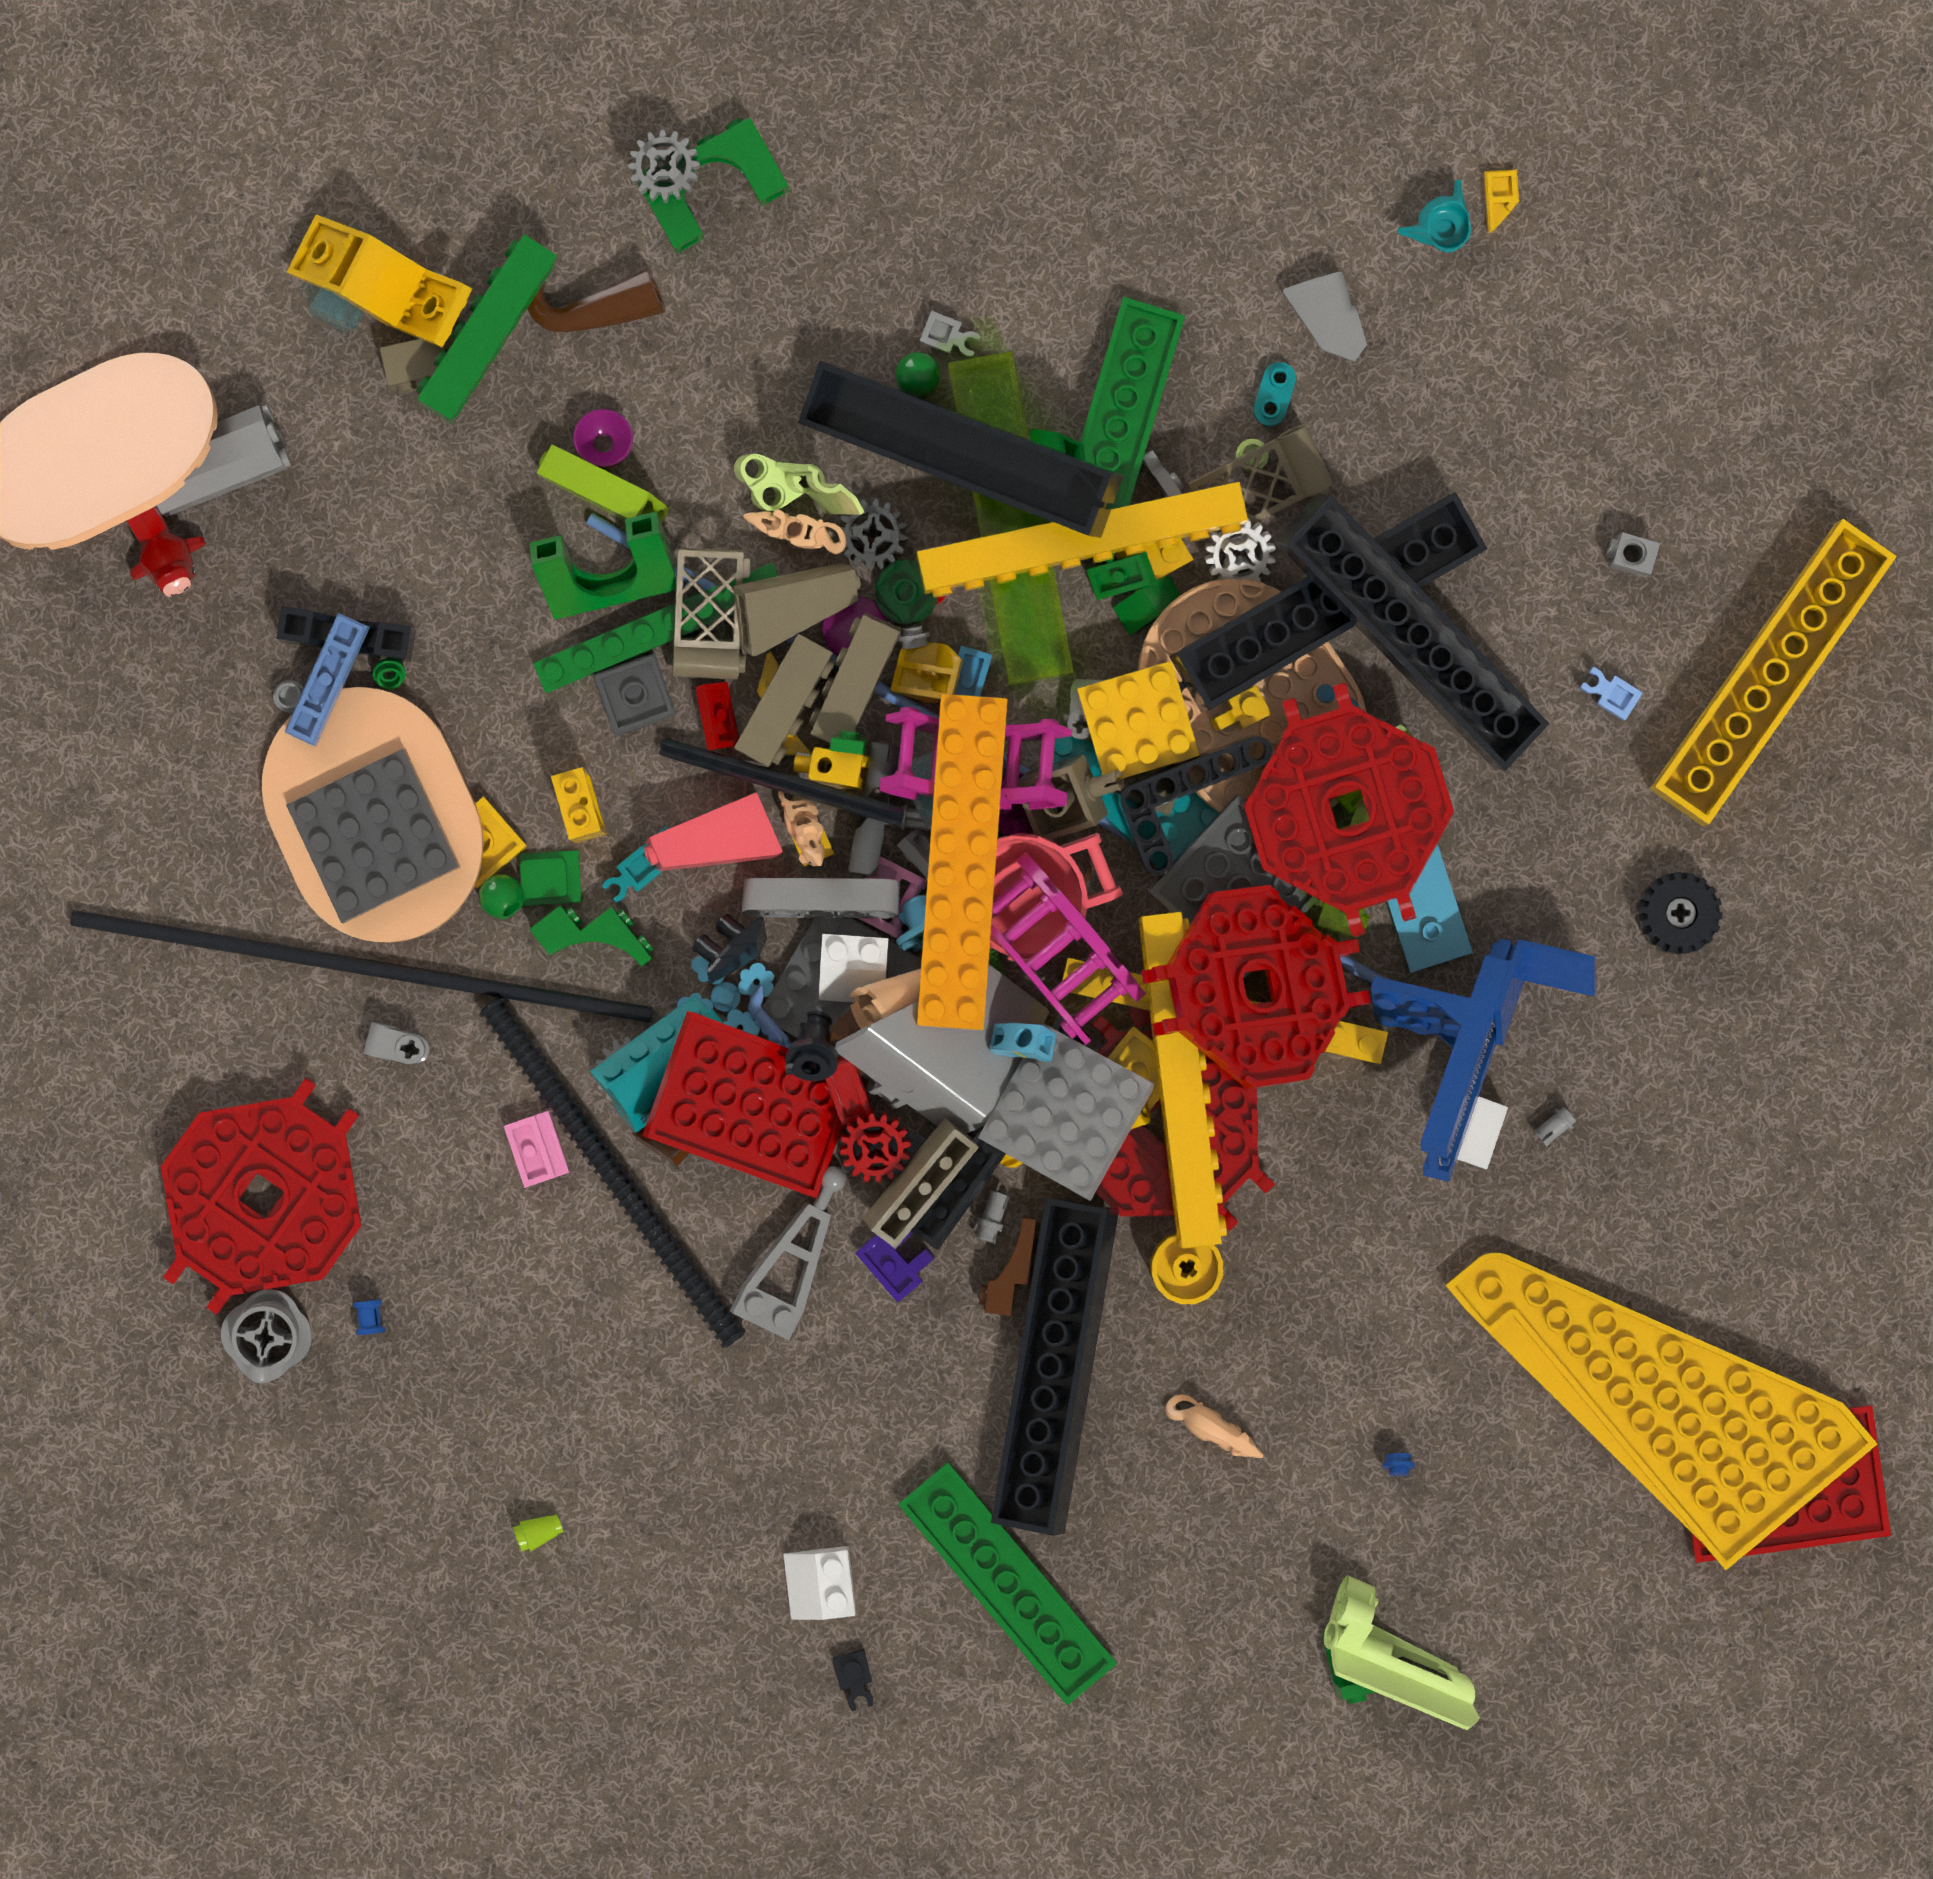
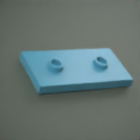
[1387,844,1473,973]

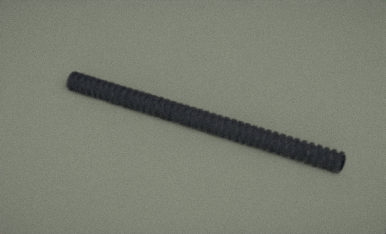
[479,998,746,1348]

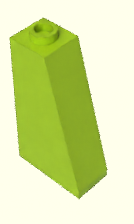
[537,444,670,524]

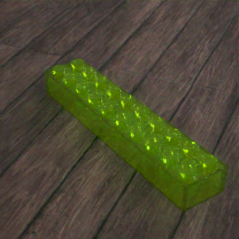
[948,351,1074,688]

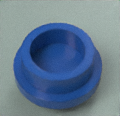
[1382,1453,1415,1476]

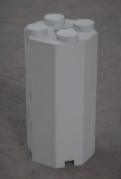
[157,404,292,517]

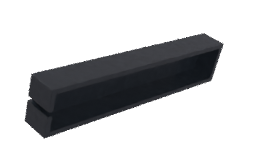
[798,361,1124,538]

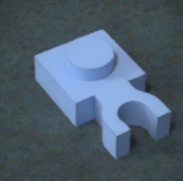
[1579,667,1643,721]

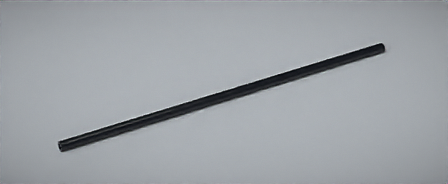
[70,910,653,1023]

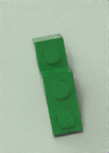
[529,905,654,967]

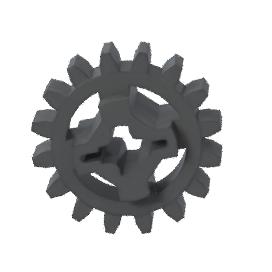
[840,499,908,571]

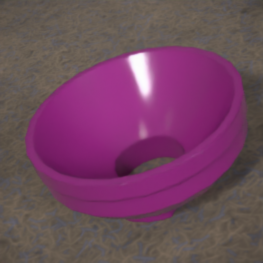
[573,409,633,469]

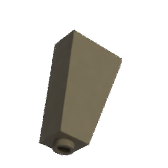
[734,562,861,656]

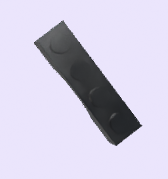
[276,606,416,662]

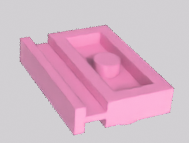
[504,1110,570,1188]

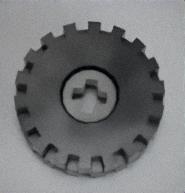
[1636,872,1723,954]

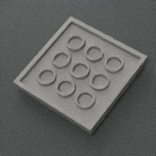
[978,1023,1156,1201]

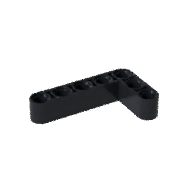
[1117,735,1273,876]

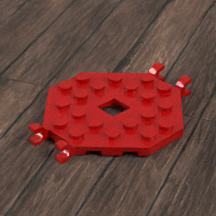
[1244,682,1455,937]
[1141,885,1371,1089]
[1092,1015,1275,1231]
[160,1077,362,1315]

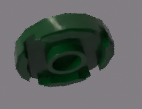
[875,559,938,625]

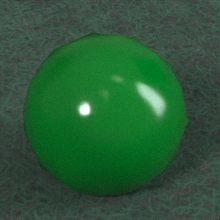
[895,352,940,397]
[478,874,524,919]

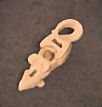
[743,510,847,554]
[778,791,824,866]
[1165,1394,1263,1458]

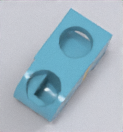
[989,1023,1057,1062]

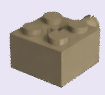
[1018,754,1125,840]

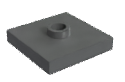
[593,653,677,737]

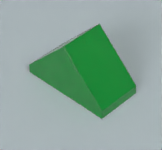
[1113,575,1181,636]

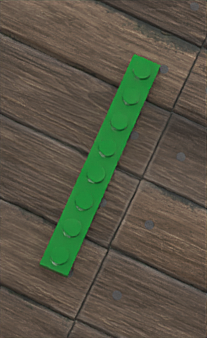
[533,562,779,694]

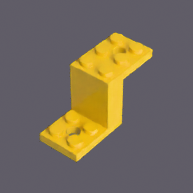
[287,215,472,347]

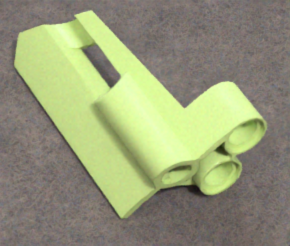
[734,454,864,515]
[1324,1575,1480,1730]

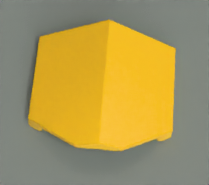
[890,642,963,703]

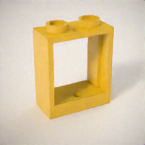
[551,767,607,843]

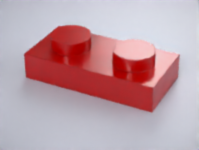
[695,682,739,751]

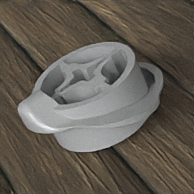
[221,1288,312,1383]

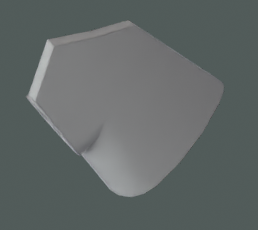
[1283,272,1367,362]

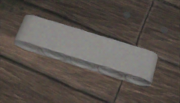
[741,878,900,918]

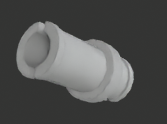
[975,1190,1010,1244]

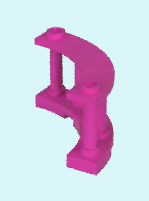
[879,707,1072,810]
[991,852,1146,1045]

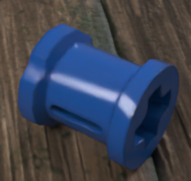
[353,1299,385,1335]

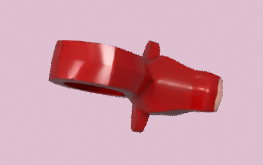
[126,505,206,597]

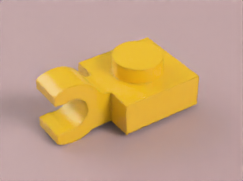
[1210,685,1271,731]

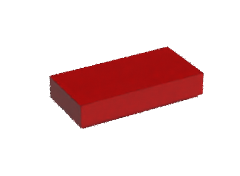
[825,1057,873,1126]

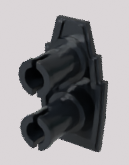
[692,914,767,983]

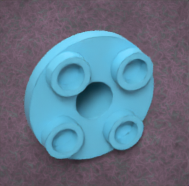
[896,895,926,952]

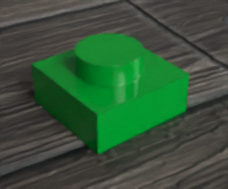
[830,730,867,755]

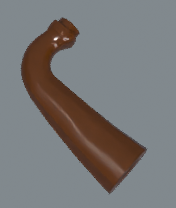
[528,269,666,332]

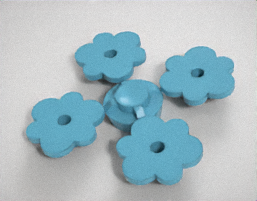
[677,956,774,1036]

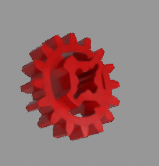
[840,1110,911,1183]

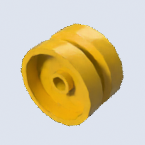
[1150,1232,1223,1304]

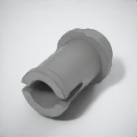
[1533,1107,1576,1147]

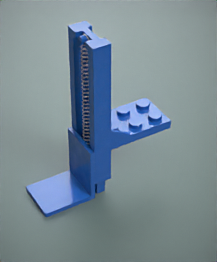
[1371,938,1596,1182]

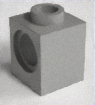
[1606,532,1660,578]

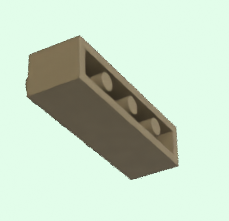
[809,613,902,744]
[734,634,835,768]
[862,1117,979,1249]

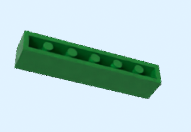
[416,234,558,425]

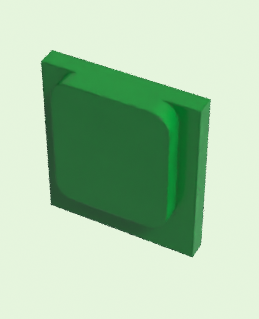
[520,850,582,906]

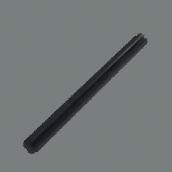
[659,738,904,826]

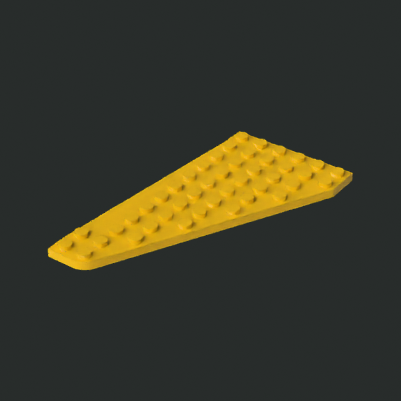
[1445,1253,1877,1570]

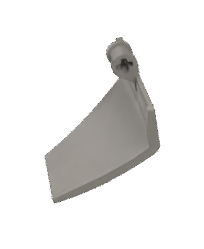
[835,965,1049,1133]

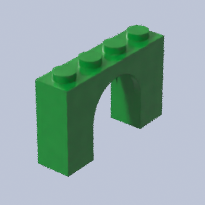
[638,117,790,254]
[530,511,677,620]

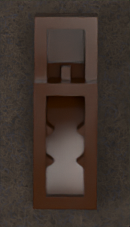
[979,1217,1036,1316]

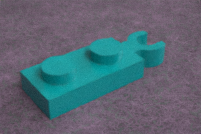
[602,825,669,903]

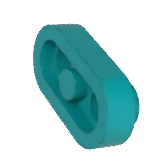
[1253,362,1296,427]

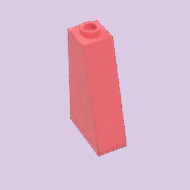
[644,792,783,871]

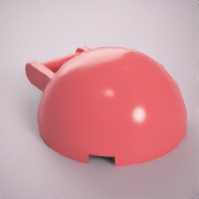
[989,833,1123,962]

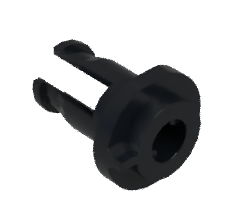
[785,1011,839,1081]

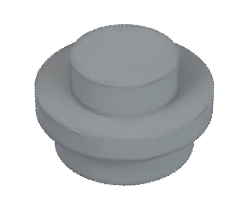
[898,625,930,649]
[273,680,304,713]

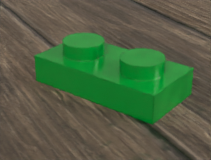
[1086,551,1157,600]

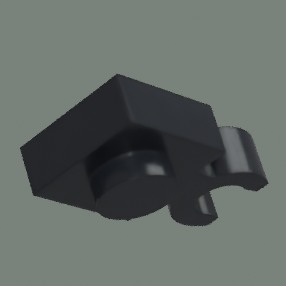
[833,1649,873,1711]

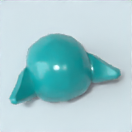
[1397,180,1472,253]

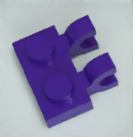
[855,1231,935,1303]

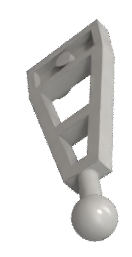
[730,1166,846,1340]

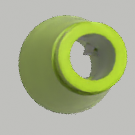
[512,1514,563,1552]

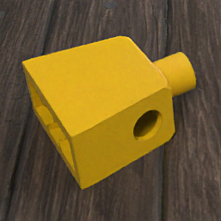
[794,747,868,791]

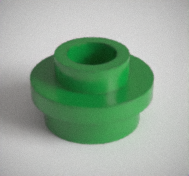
[373,658,406,690]

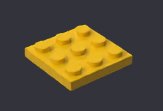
[1077,661,1200,780]

